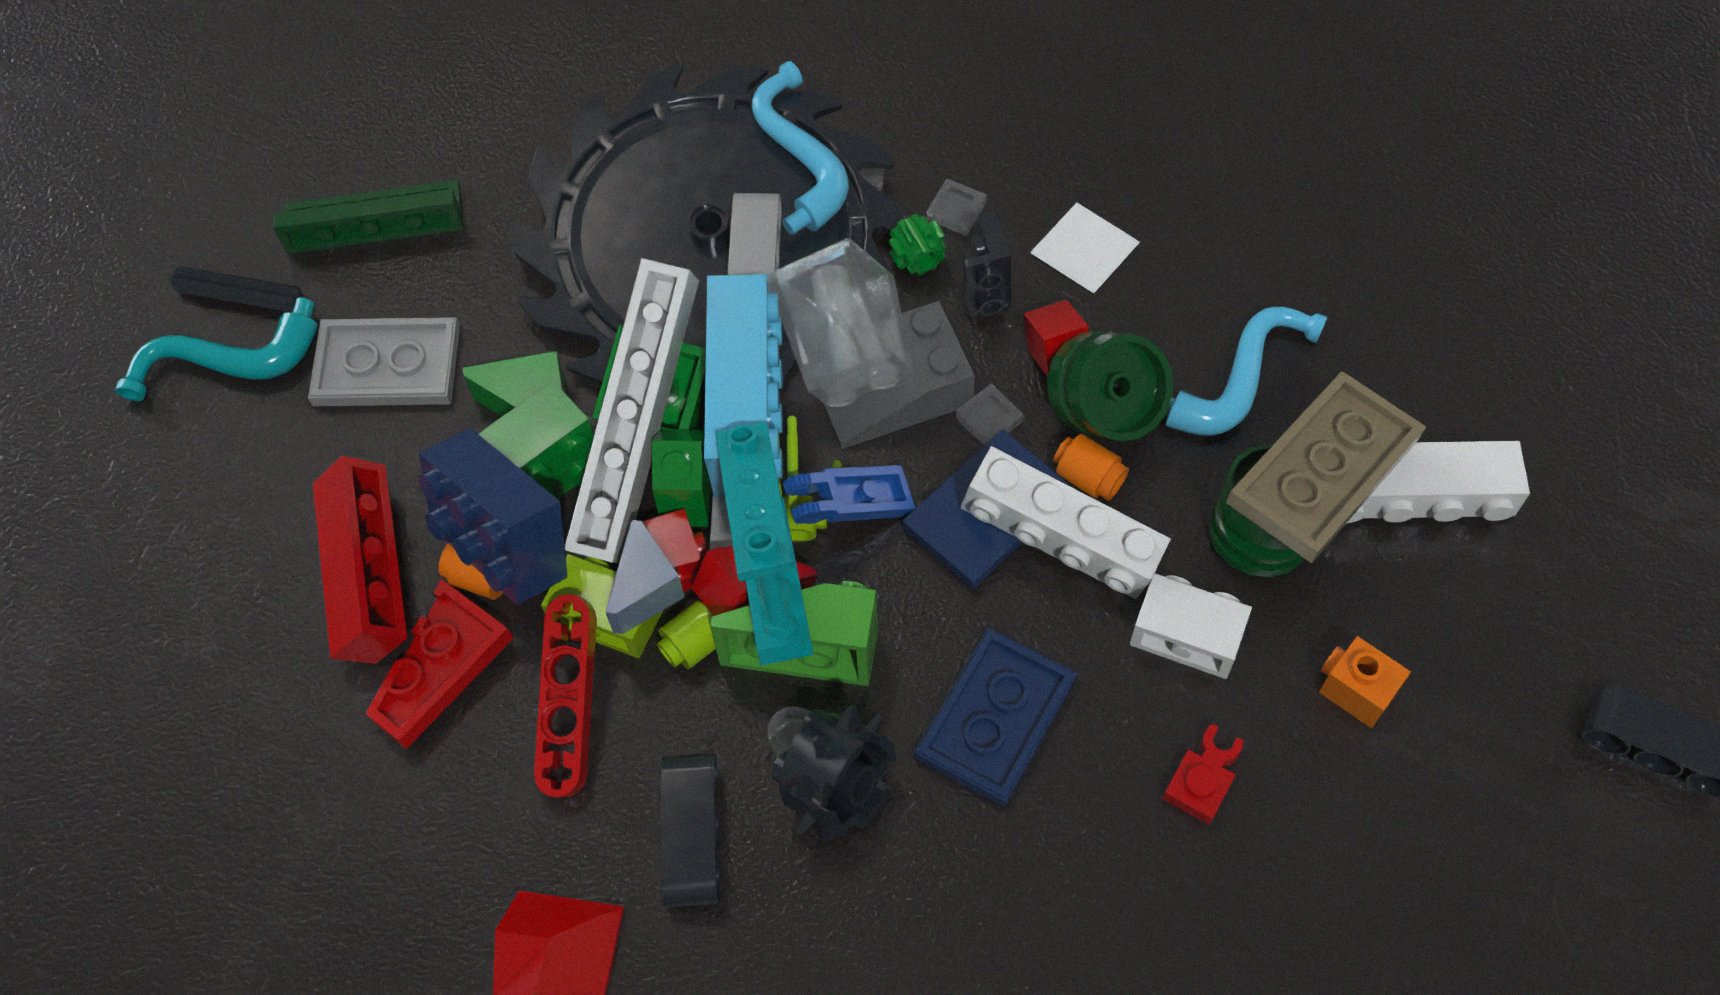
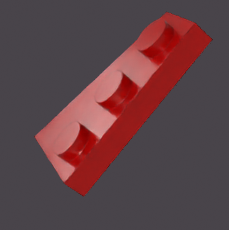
[366,579,514,749]

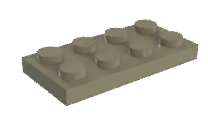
[1226,371,1426,563]

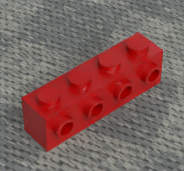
[313,456,407,664]

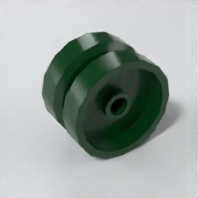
[1047,330,1173,442]

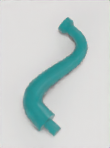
[115,298,318,401]

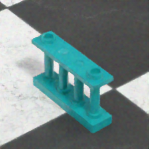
[715,421,814,666]

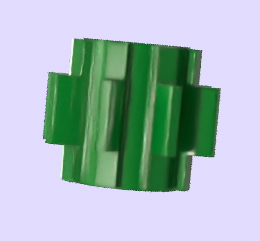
[889,214,947,275]

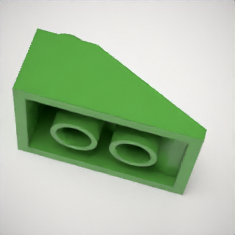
[710,581,878,686]

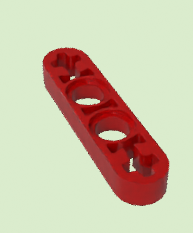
[534,594,597,798]

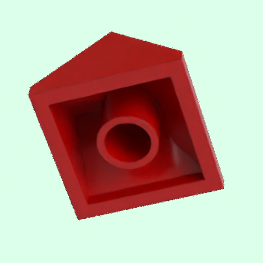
[493,891,625,995]

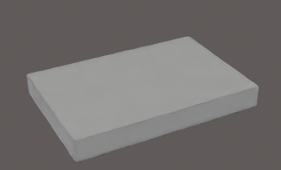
[308,317,460,406]

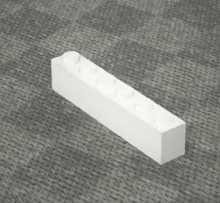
[565,258,699,563]

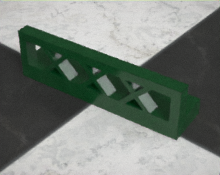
[273,180,463,254]

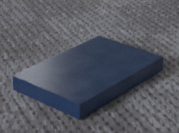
[902,429,1073,590]
[914,627,1078,807]

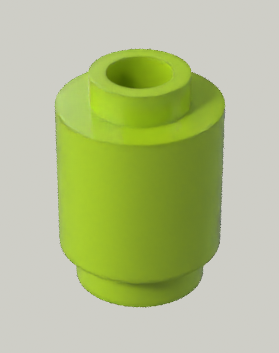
[657,600,716,669]

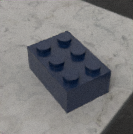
[419,428,567,605]

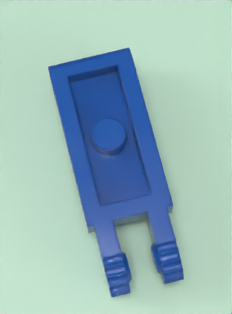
[783,465,916,524]

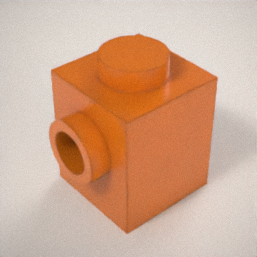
[1319,636,1411,729]

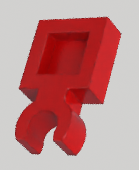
[1162,724,1243,825]

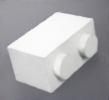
[1130,573,1252,679]

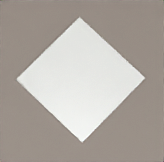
[1030,203,1140,293]

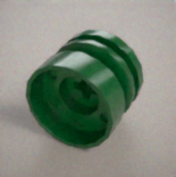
[1209,444,1304,578]

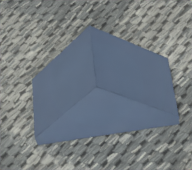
[605,520,685,634]

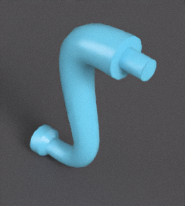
[751,61,849,235]
[1165,306,1327,436]

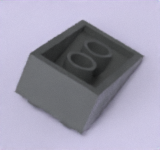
[809,301,975,450]

